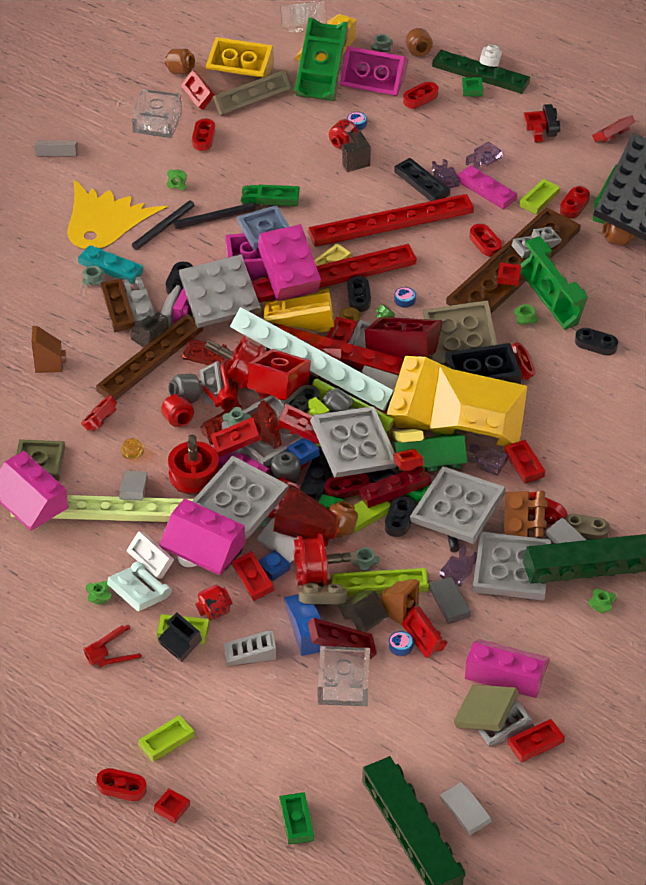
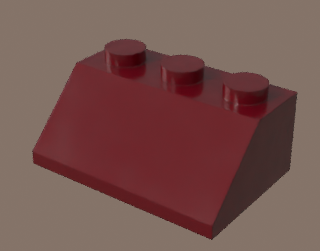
[364,317,442,359]

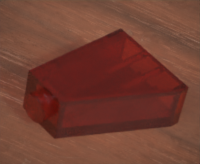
[273,485,339,547]

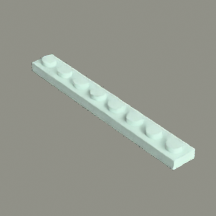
[230,307,394,411]

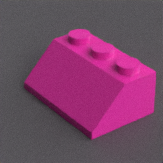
[339,46,408,96]
[0,451,68,531]
[159,498,245,575]
[465,639,550,698]

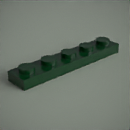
[432,50,530,94]

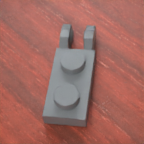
[123,277,156,327]

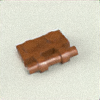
[504,491,547,539]

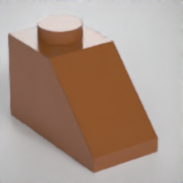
[31,326,66,373]
[380,579,420,626]

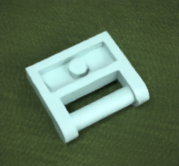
[107,561,172,612]

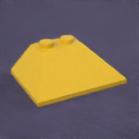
[264,288,334,332]
[430,367,528,447]

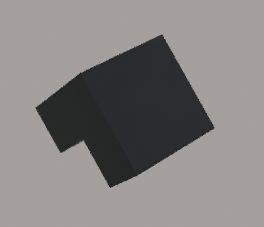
[158,612,202,663]

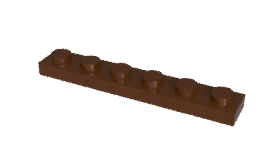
[96,314,203,400]

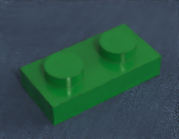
[279,792,314,845]

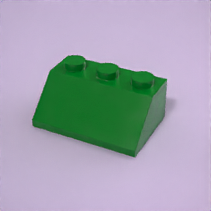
[390,434,467,472]

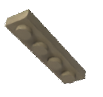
[213,70,291,115]

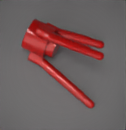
[203,364,240,411]
[83,625,142,668]

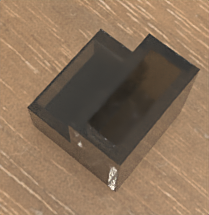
[342,131,371,172]
[130,312,169,347]
[338,590,389,632]

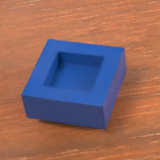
[287,438,320,465]
[259,550,290,582]

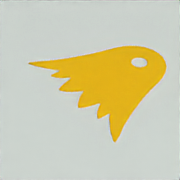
[67,180,168,249]

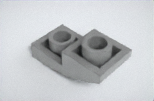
[511,227,562,258]
[440,782,492,835]

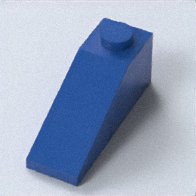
[284,594,325,656]

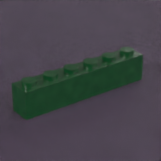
[522,534,646,584]
[362,756,465,885]

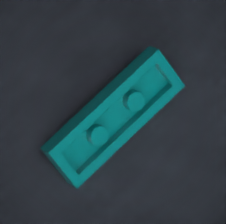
[78,245,144,285]

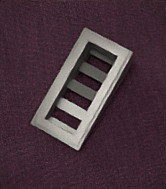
[224,630,276,666]
[477,701,534,748]

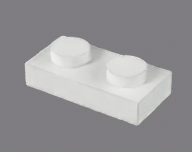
[126,531,174,579]

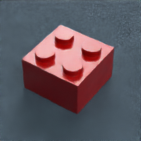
[247,349,311,400]

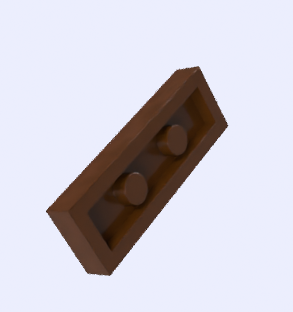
[100,278,135,332]

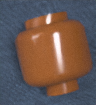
[405,28,433,57]
[165,48,195,74]
[602,221,634,246]
[324,501,358,538]

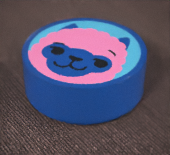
[347,112,367,130]
[394,287,416,307]
[389,631,413,656]

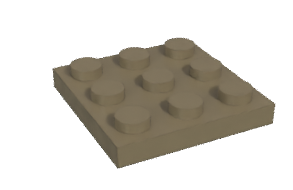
[423,300,497,366]

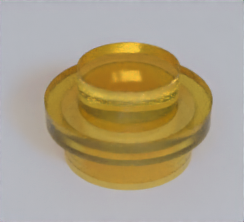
[121,438,144,460]

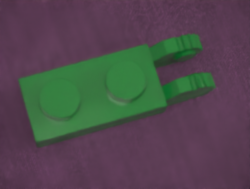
[240,184,300,206]

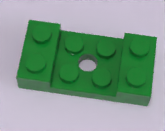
[294,17,349,101]
[520,236,588,330]

